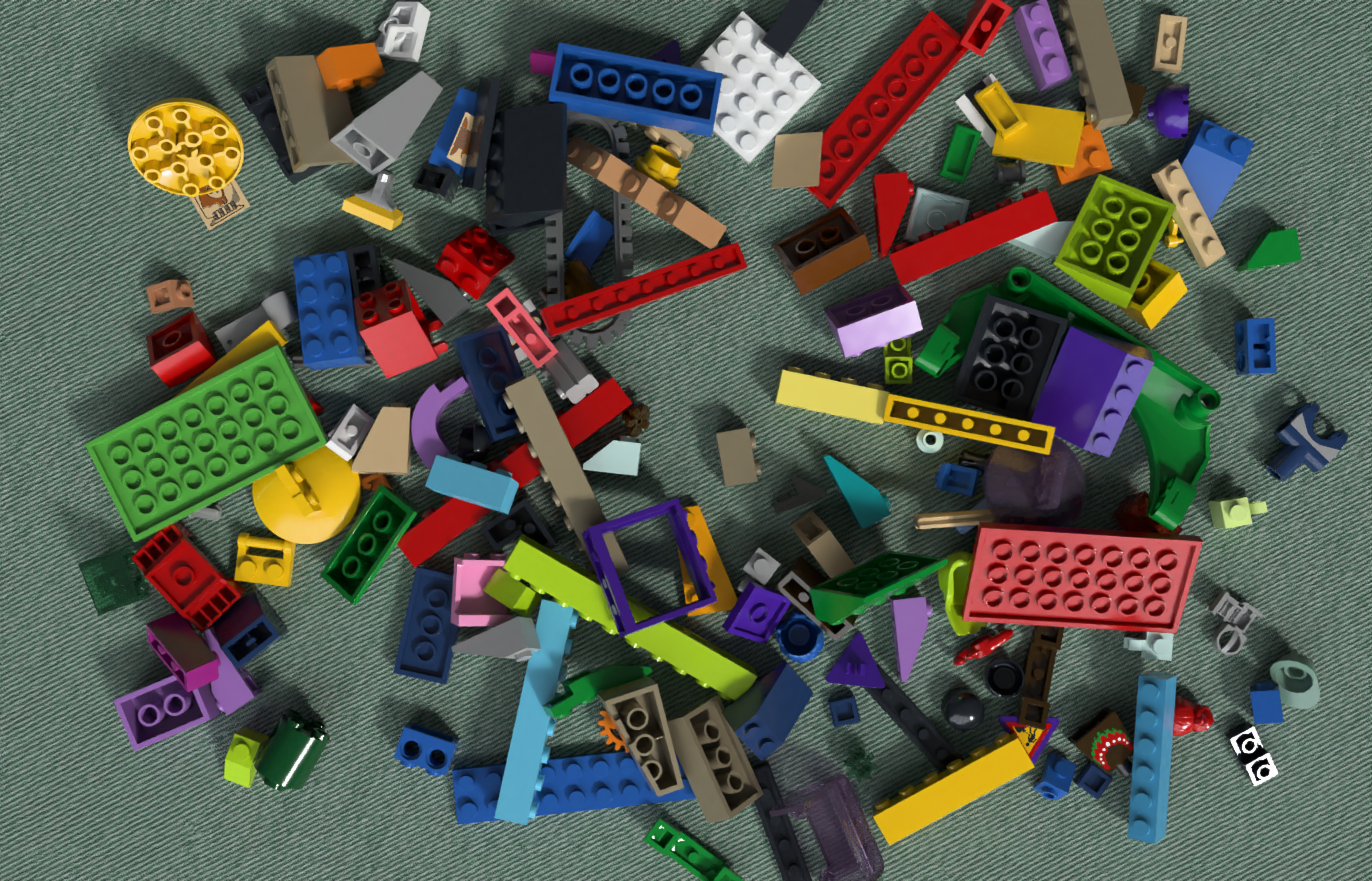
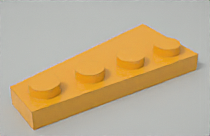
[677,505,738,616]

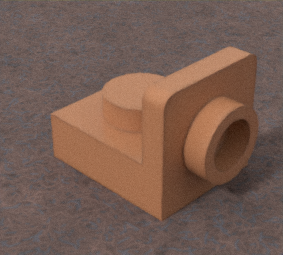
[146,280,195,314]

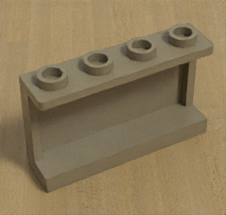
[265,55,358,173]

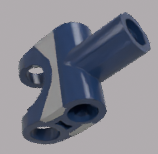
[1264,401,1349,482]

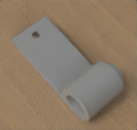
[215,289,299,353]

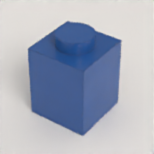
[1250,681,1284,724]

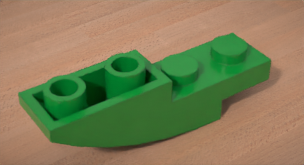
[542,664,653,719]

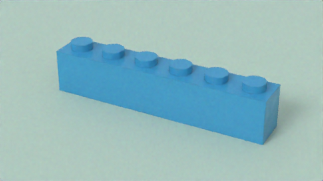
[1128,670,1177,844]

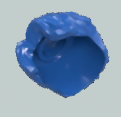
[775,611,825,663]

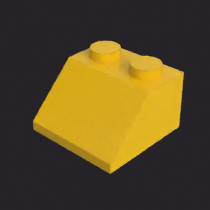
[1115,258,1188,330]

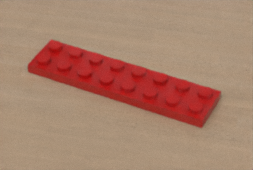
[803,10,969,209]

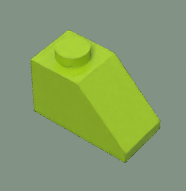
[224,727,269,788]

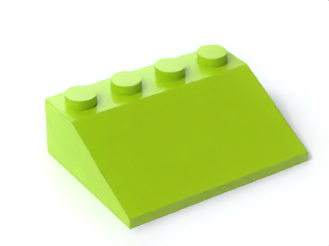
[1054,174,1177,309]

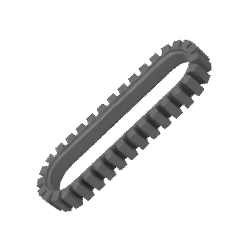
[544,110,634,350]

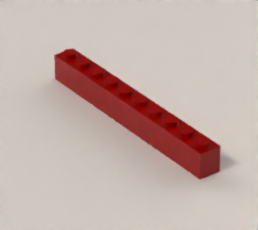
[397,377,633,568]

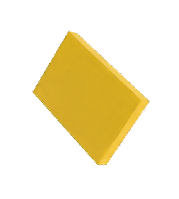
[992,102,1086,168]

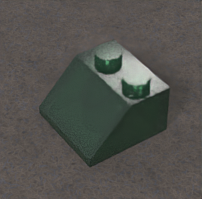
[78,548,150,616]

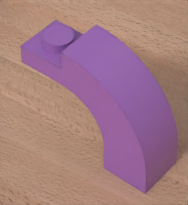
[411,376,470,469]

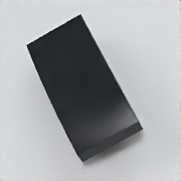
[1225,722,1278,787]

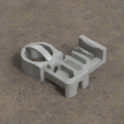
[1208,590,1263,655]

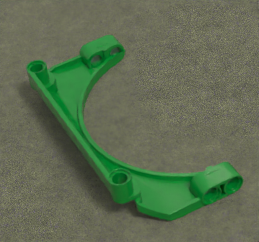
[914,266,1221,531]

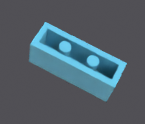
[425,454,519,514]

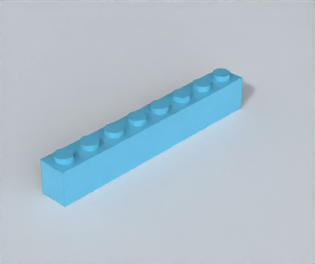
[494,599,579,825]

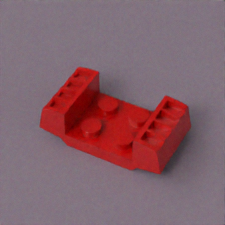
[131,521,245,633]

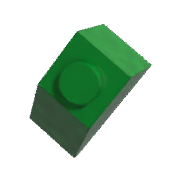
[1237,225,1302,273]

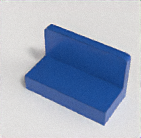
[563,210,614,270]

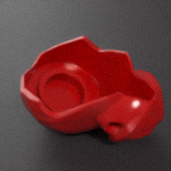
[1173,695,1214,736]

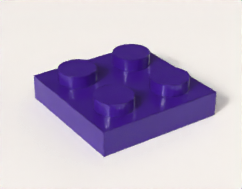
[722,581,791,644]

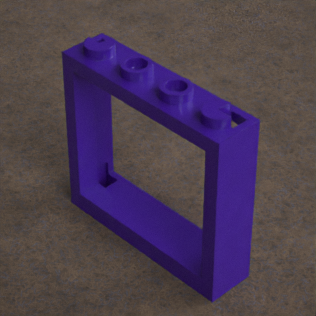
[582,498,718,638]

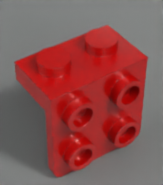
[435,225,515,300]

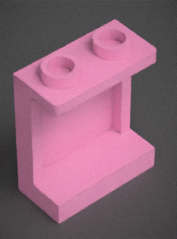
[451,553,512,626]

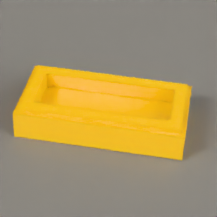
[974,80,1027,140]

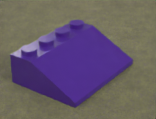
[1031,324,1154,457]

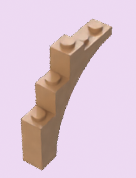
[567,135,727,250]

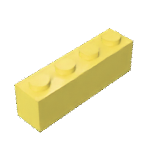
[775,366,890,425]

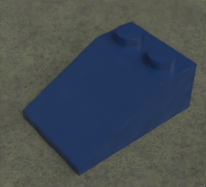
[722,661,813,761]

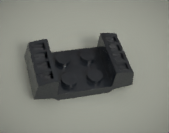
[240,79,329,185]

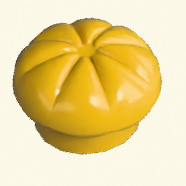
[635,144,682,190]

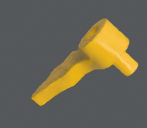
[1164,215,1184,247]

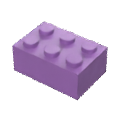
[113,675,221,751]

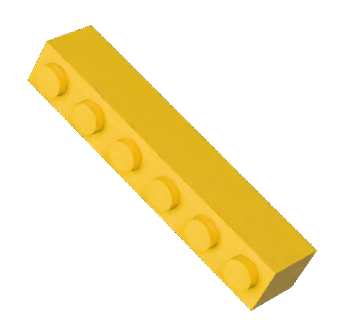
[883,394,1056,455]
[872,732,1035,846]

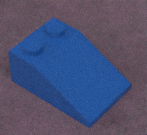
[1161,119,1255,221]

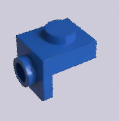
[935,462,980,497]
[1033,753,1076,800]

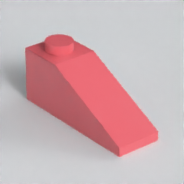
[486,287,559,369]

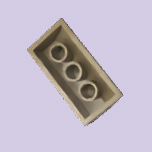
[667,695,763,824]

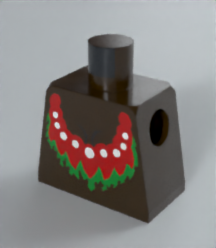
[1067,707,1134,777]

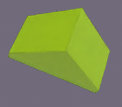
[483,568,542,618]

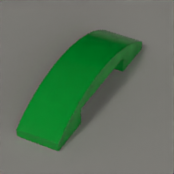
[643,817,745,881]

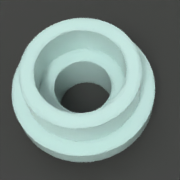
[916,429,943,453]

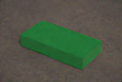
[938,123,982,184]

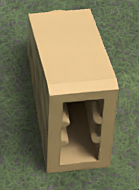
[351,403,413,475]
[790,510,856,579]

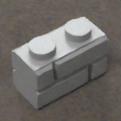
[540,339,599,404]

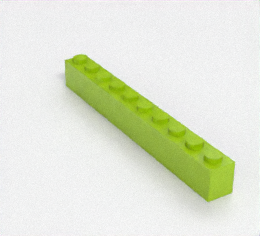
[503,534,758,702]

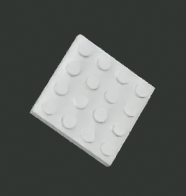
[691,11,822,165]

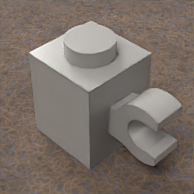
[737,545,780,593]

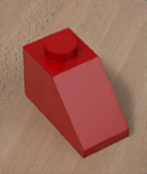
[959,0,1013,57]

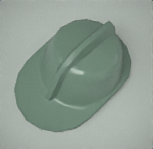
[1270,649,1320,709]

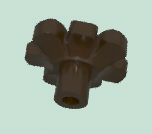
[622,403,650,437]

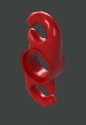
[953,628,1013,665]

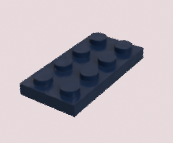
[452,324,524,443]
[393,566,460,685]

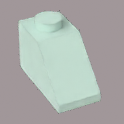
[583,436,641,476]

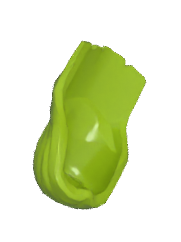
[937,551,990,636]

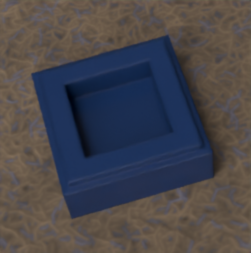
[828,694,861,728]
[1074,761,1113,800]

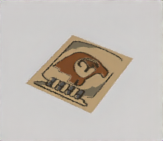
[190,179,250,231]

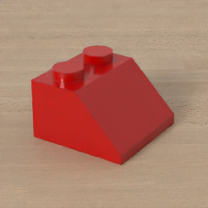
[146,311,217,389]

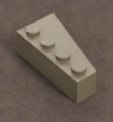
[597,676,684,797]

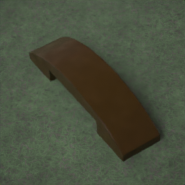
[1017,625,1065,731]

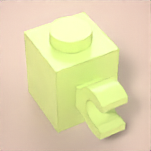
[1209,496,1268,529]

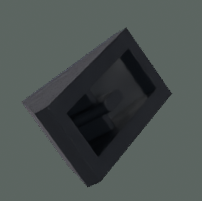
[412,163,462,204]

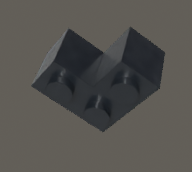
[480,495,560,551]

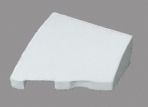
[375,2,431,62]

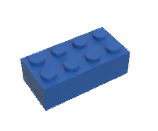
[293,251,366,371]

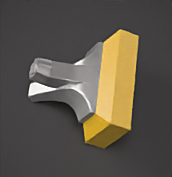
[342,170,404,231]

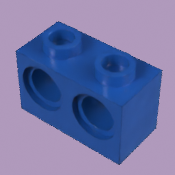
[1234,318,1276,376]
[394,722,460,777]

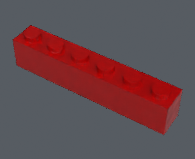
[889,187,1058,285]

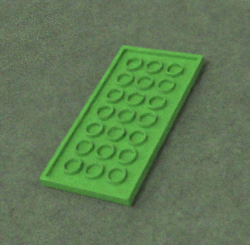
[85,345,328,542]

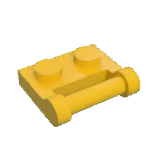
[234,532,296,587]

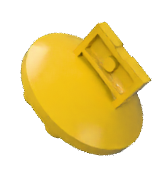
[128,98,244,197]
[252,446,362,544]

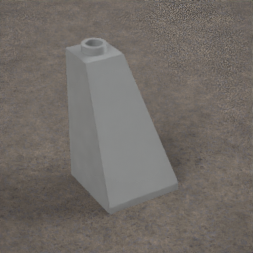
[330,71,443,176]

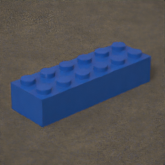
[549,42,723,137]

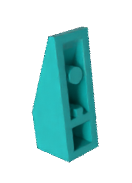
[821,455,892,530]

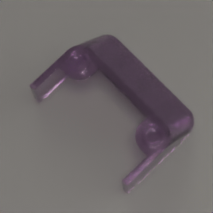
[769,774,884,881]

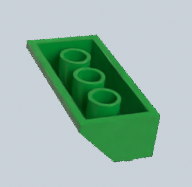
[320,485,417,605]

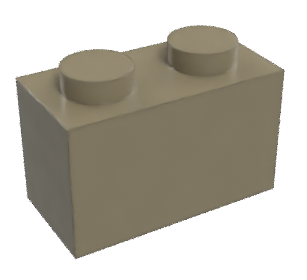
[716,428,762,487]

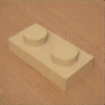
[1151,14,1188,74]

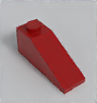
[871,172,913,260]

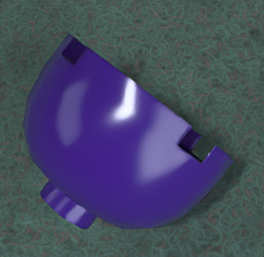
[1148,83,1189,139]

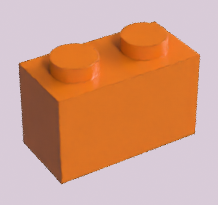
[315,42,385,92]

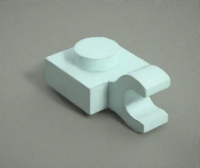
[1123,632,1174,661]

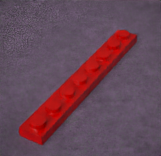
[540,242,748,337]

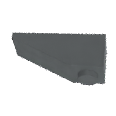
[391,258,472,326]

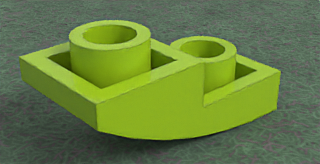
[883,337,913,384]

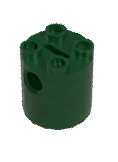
[254,709,330,791]

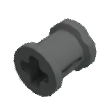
[994,160,1026,186]

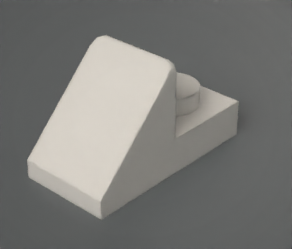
[326,404,375,461]

